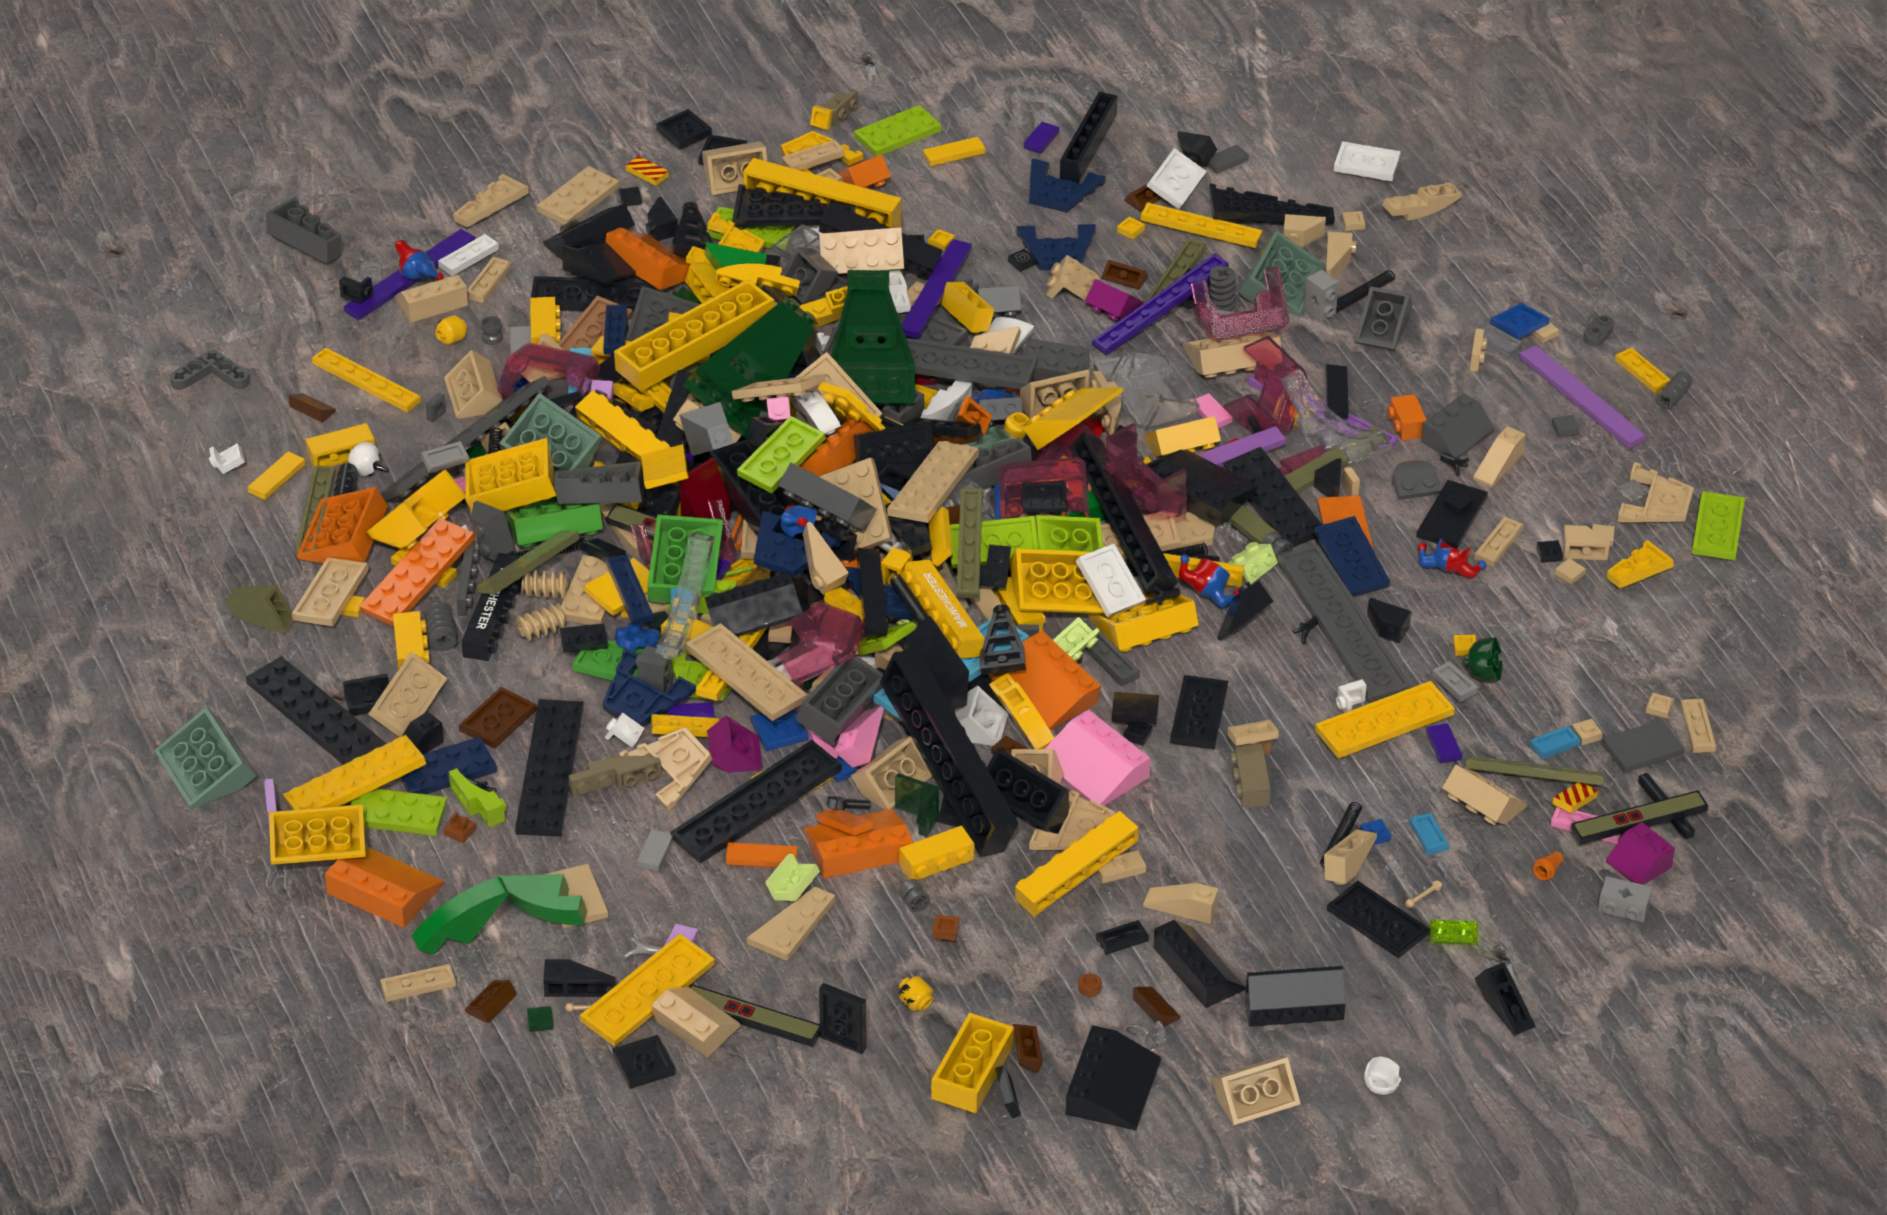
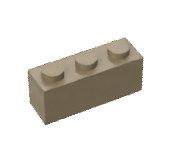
[1230,741,1271,807]

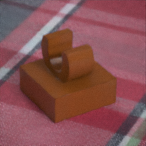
[444,812,476,843]
[932,914,960,943]

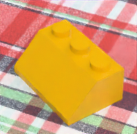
[1143,416,1221,457]

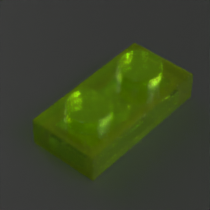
[1429,920,1478,945]

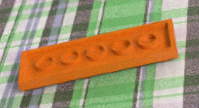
[359,518,476,627]

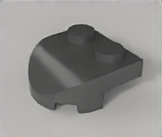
[1392,460,1441,500]

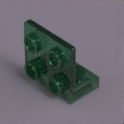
[895,773,939,837]

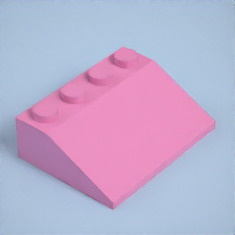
[1045,709,1150,806]

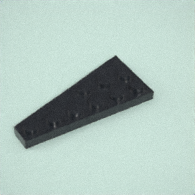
[1209,183,1335,225]
[732,184,856,228]

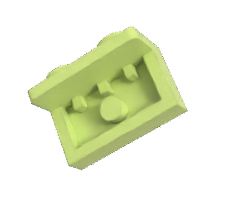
[1228,542,1278,584]
[1053,617,1100,661]
[766,854,820,901]

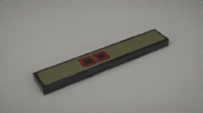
[605,503,725,553]
[1571,790,1708,845]
[689,984,820,1047]

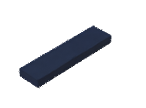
[603,304,627,355]
[606,555,654,624]

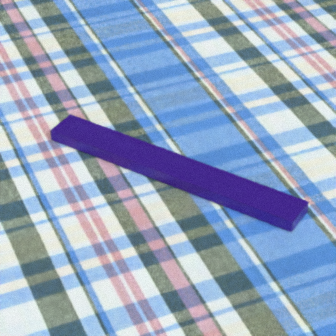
[344,229,476,320]
[902,239,972,339]
[1092,253,1229,356]

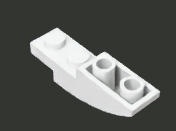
[889,270,911,314]
[921,380,972,420]
[791,390,841,435]

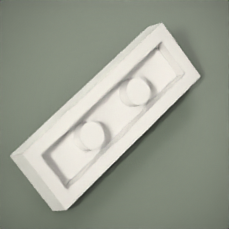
[438,234,499,276]

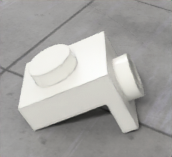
[209,443,245,474]
[1336,679,1367,713]
[604,713,644,747]

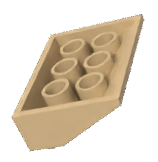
[1183,329,1283,378]

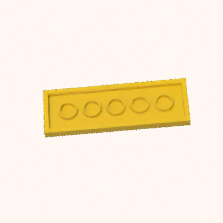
[1315,681,1455,759]
[283,735,426,810]
[580,934,715,1047]

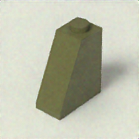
[225,585,294,633]

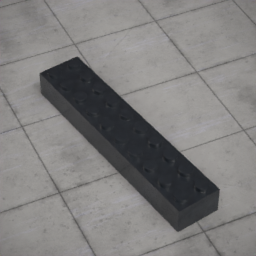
[709,439,848,604]
[880,649,1019,857]

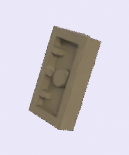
[822,90,859,126]

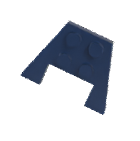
[1029,158,1106,213]
[1016,224,1096,270]
[754,511,841,577]
[845,567,916,619]
[602,648,696,727]

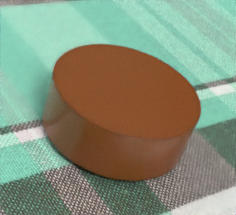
[1078,973,1102,997]

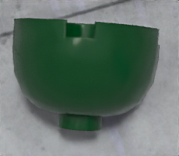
[1465,637,1503,682]

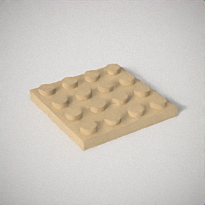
[796,458,893,559]

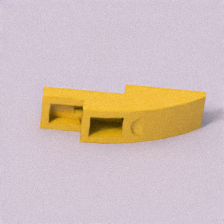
[715,264,800,296]
[799,286,847,329]
[989,673,1054,749]

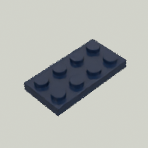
[1314,516,1390,597]
[399,737,497,795]

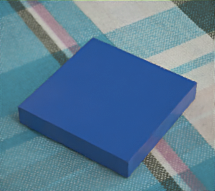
[1491,303,1550,339]
[750,708,809,751]

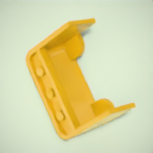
[366,469,465,549]

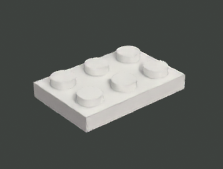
[1334,141,1401,181]
[1147,148,1207,209]
[1076,544,1146,617]

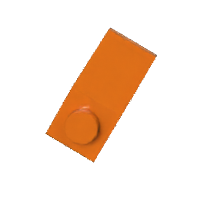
[955,396,992,435]

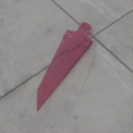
[1278,442,1331,475]

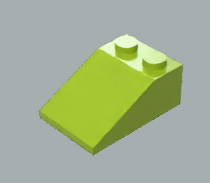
[1035,515,1103,552]

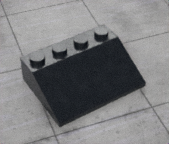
[1149,449,1258,528]
[1065,1025,1162,1131]

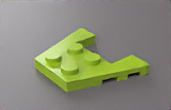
[668,643,733,701]

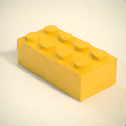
[931,1013,1014,1114]

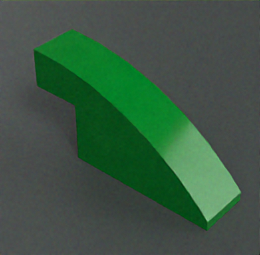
[704,242,767,289]
[496,874,587,925]
[412,877,509,955]

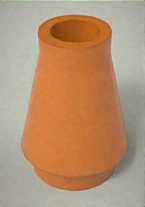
[1533,851,1564,880]

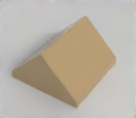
[1011,749,1064,784]

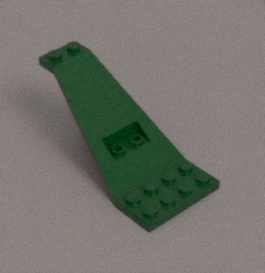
[831,270,915,406]
[683,296,818,439]

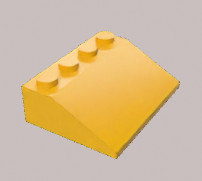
[1024,387,1124,450]
[465,438,556,513]
[1010,549,1105,614]
[1087,592,1199,652]
[269,805,366,865]

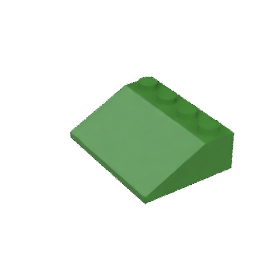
[504,496,603,547]
[647,515,723,603]

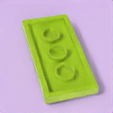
[854,105,942,157]
[707,207,796,251]
[737,416,826,493]
[1692,491,1745,560]
[950,516,1039,568]
[350,789,447,836]

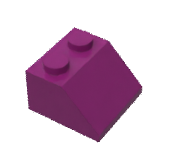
[1085,279,1144,321]
[707,716,763,773]
[1606,822,1675,885]

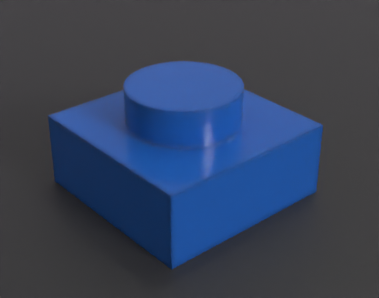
[1360,819,1391,845]

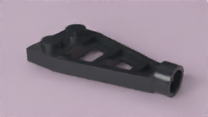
[672,202,713,257]
[980,604,1026,675]

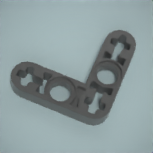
[170,350,250,390]

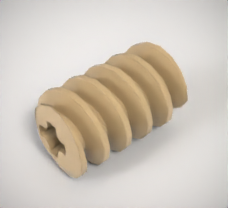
[521,570,569,600]
[516,603,565,641]

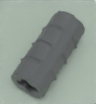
[1657,371,1692,409]

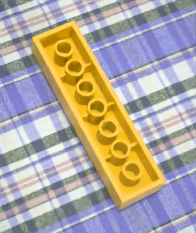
[743,158,902,228]
[614,279,775,391]

